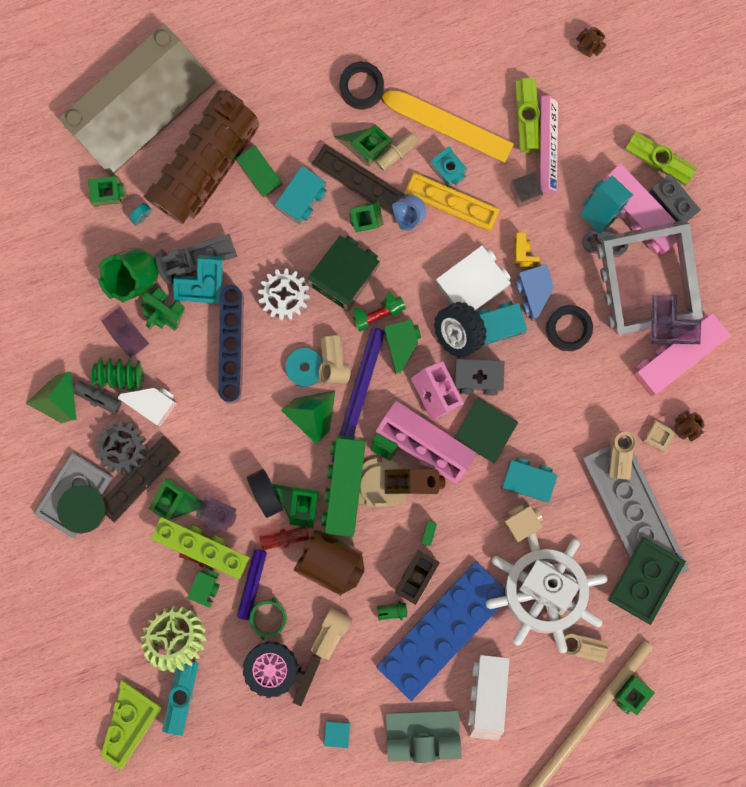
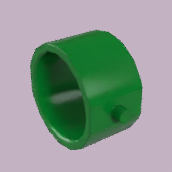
[250,597,287,640]

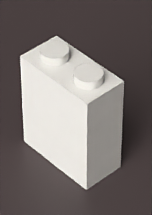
[435,246,511,311]

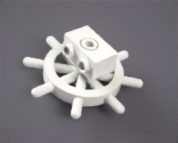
[486,533,607,653]

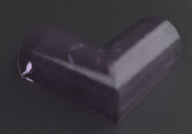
[651,294,701,344]

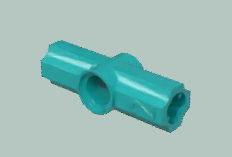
[162,660,199,736]

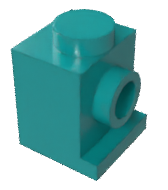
[430,146,467,187]

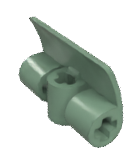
[386,711,461,763]

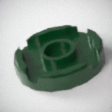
[57,485,107,534]

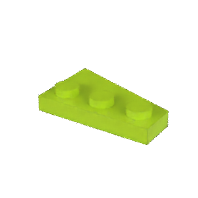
[101,680,163,770]

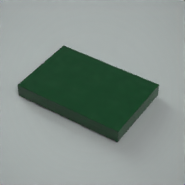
[607,537,686,625]

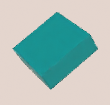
[324,720,350,748]

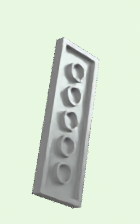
[582,438,690,574]

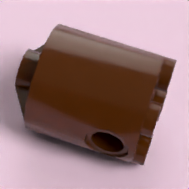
[293,529,365,596]

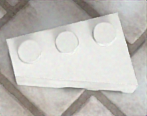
[468,655,510,741]

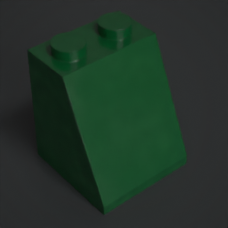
[307,235,380,312]

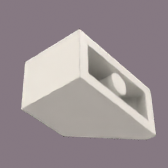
[118,388,177,427]

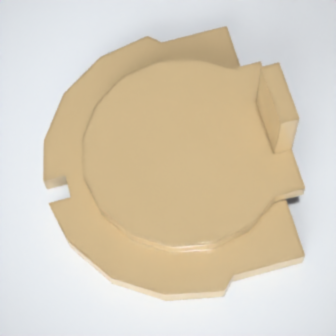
[358,458,408,507]

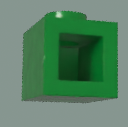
[349,201,384,233]

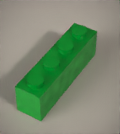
[321,435,367,537]

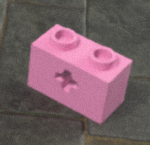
[411,361,464,421]

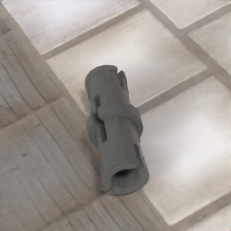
[73,380,122,415]

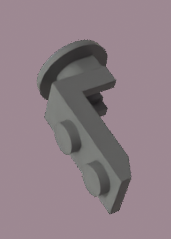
[155,234,237,284]

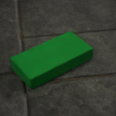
[236,145,283,198]

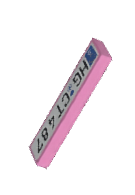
[540,95,559,194]

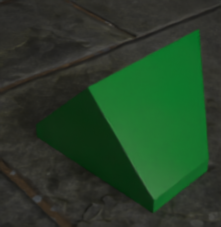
[334,124,393,167]
[26,372,77,423]
[281,390,336,444]
[149,477,209,520]
[273,484,319,528]

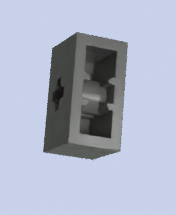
[648,173,701,222]
[454,359,505,396]

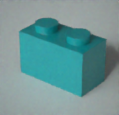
[275,166,327,225]
[580,175,634,234]
[478,301,527,345]
[501,457,558,503]

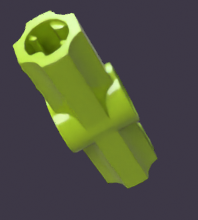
[515,78,540,153]
[625,132,697,186]

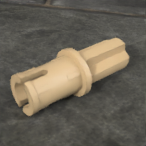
[375,132,419,172]

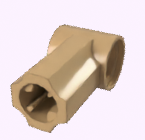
[319,335,351,384]
[608,431,636,480]
[310,607,352,660]
[563,632,608,663]

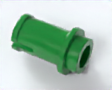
[377,601,408,621]

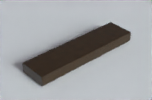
[312,144,404,215]
[104,436,181,523]

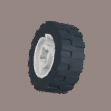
[434,302,487,358]

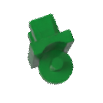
[141,287,185,331]

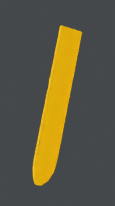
[382,91,514,163]

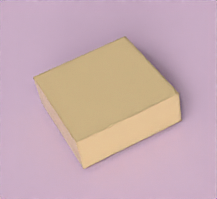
[643,420,676,453]

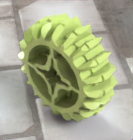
[140,606,207,673]

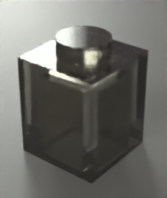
[510,172,543,208]

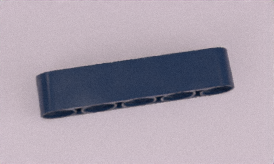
[218,285,244,404]

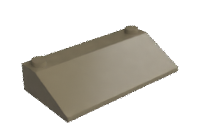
[58,23,215,176]

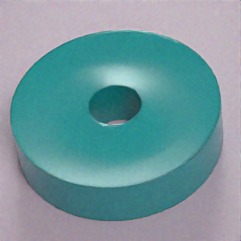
[286,348,323,387]

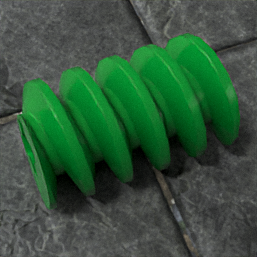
[91,357,144,390]

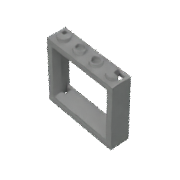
[597,221,703,335]

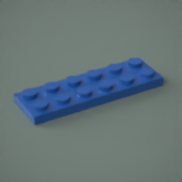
[376,561,505,701]

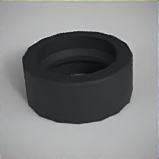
[339,61,384,110]
[546,305,593,352]
[247,469,283,518]

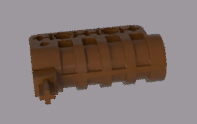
[143,89,259,224]

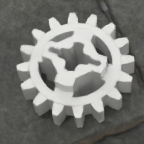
[258,269,310,321]

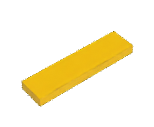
[404,172,500,232]

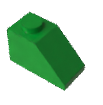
[384,320,421,375]

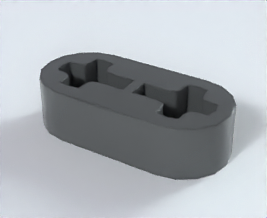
[582,230,628,257]

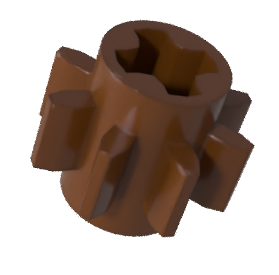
[576,27,607,57]
[674,410,705,442]

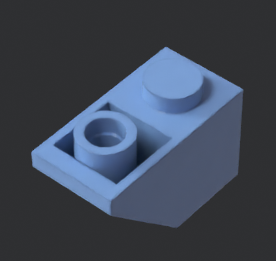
[515,264,554,321]

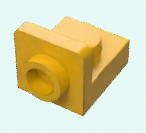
[513,232,540,269]

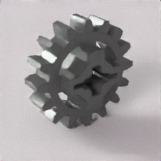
[94,421,148,474]

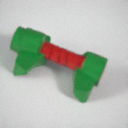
[352,291,406,332]

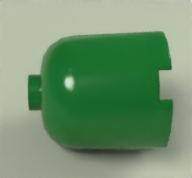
[98,248,159,303]

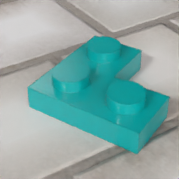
[173,255,223,304]

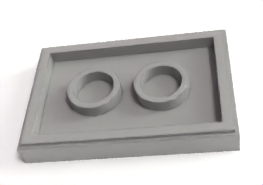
[33,452,114,539]

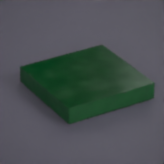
[454,398,519,464]

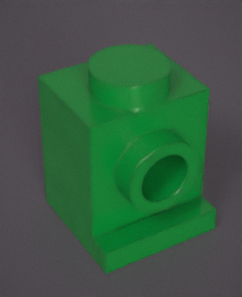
[88,176,126,207]
[187,568,220,608]
[615,675,655,715]

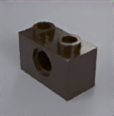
[394,549,440,605]

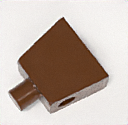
[385,469,446,494]

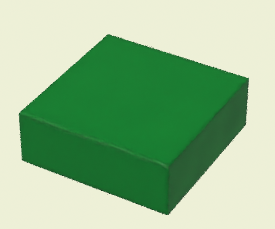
[370,433,398,461]
[421,520,437,546]

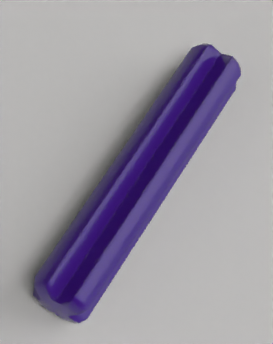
[237,549,267,620]

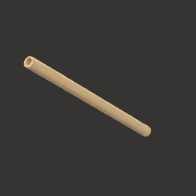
[529,640,654,787]

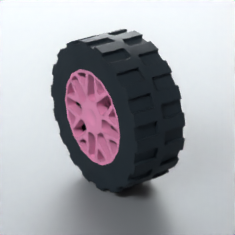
[243,641,298,698]

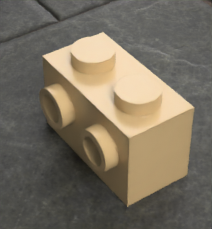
[501,504,544,542]

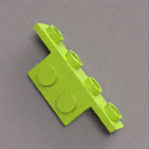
[151,517,250,579]

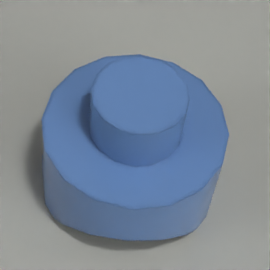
[392,194,426,231]

